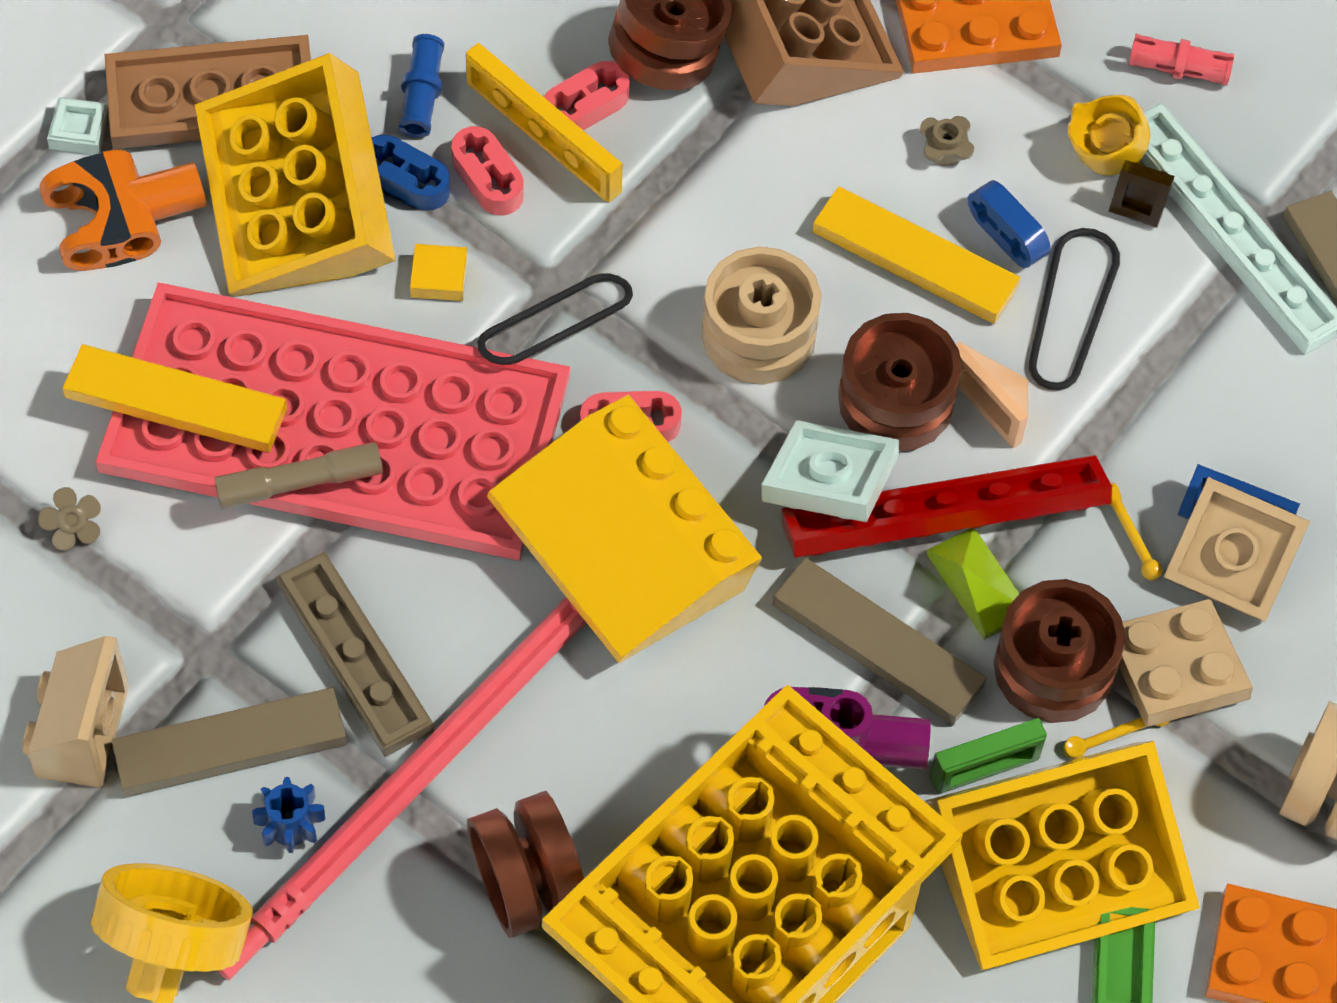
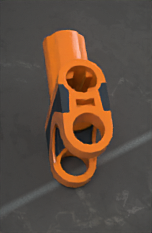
[39,149,207,271]

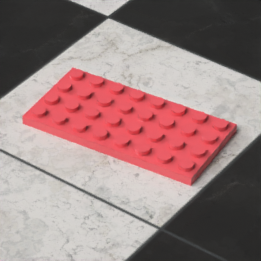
[96,282,570,561]

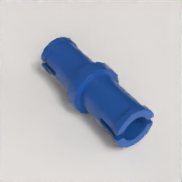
[398,34,445,138]

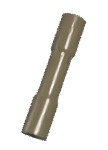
[214,442,383,509]

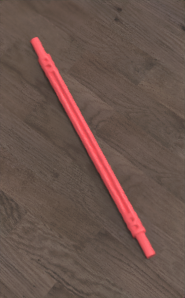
[216,597,586,981]

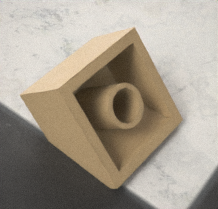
[23,636,129,788]

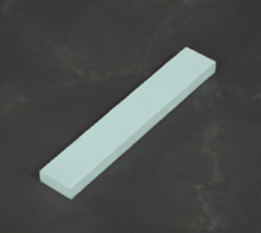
[1141,102,1337,355]

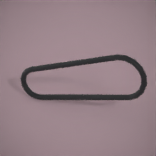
[1029,228,1120,390]

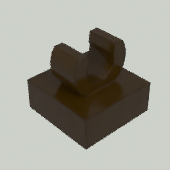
[1108,160,1175,228]

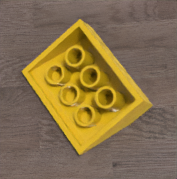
[195,53,396,297]
[487,394,762,663]
[924,741,1200,970]

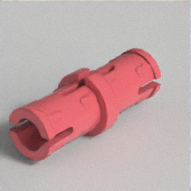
[1128,33,1235,86]

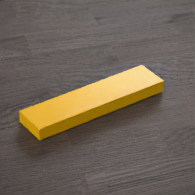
[466,42,623,203]
[812,186,1021,324]
[62,344,288,453]

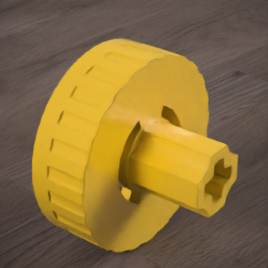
[91,863,253,1003]

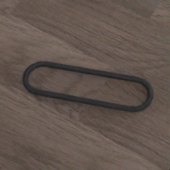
[477,273,633,365]

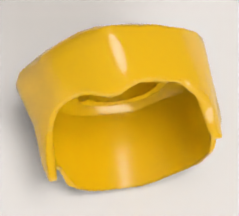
[1067,95,1150,176]

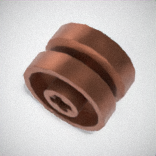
[608,0,732,90]
[838,313,962,451]
[993,579,1126,723]
[467,791,584,938]

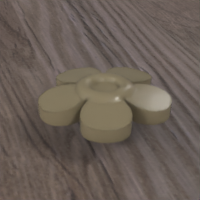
[38,487,101,551]

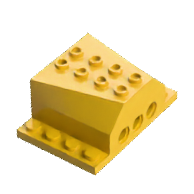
[542,684,963,1003]

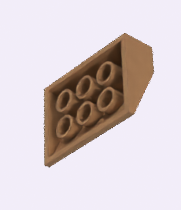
[724,0,904,106]

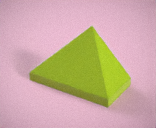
[927,528,1019,640]

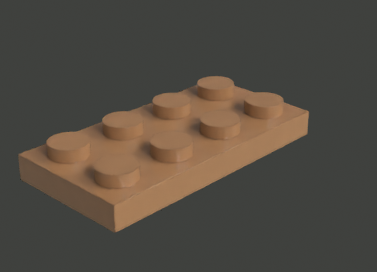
[104,35,311,149]

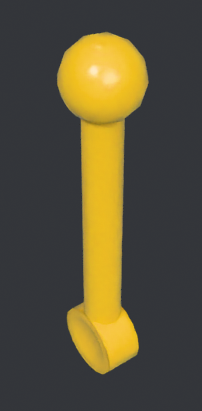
[1108,482,1163,581]
[1063,717,1170,760]

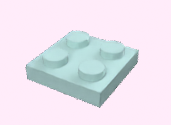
[761,420,899,522]

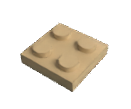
[1163,477,1310,623]
[1119,599,1253,727]

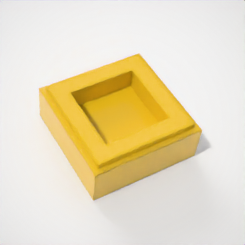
[410,244,468,301]

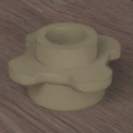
[920,116,974,166]

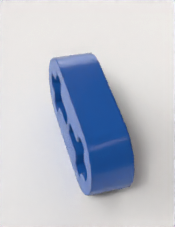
[372,135,450,211]
[967,180,1051,268]

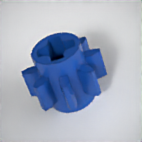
[252,777,326,853]

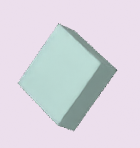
[47,97,109,155]

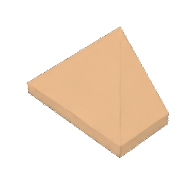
[956,342,1028,448]

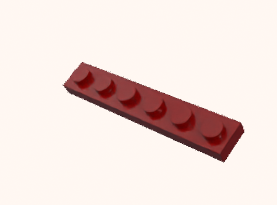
[781,455,1112,558]

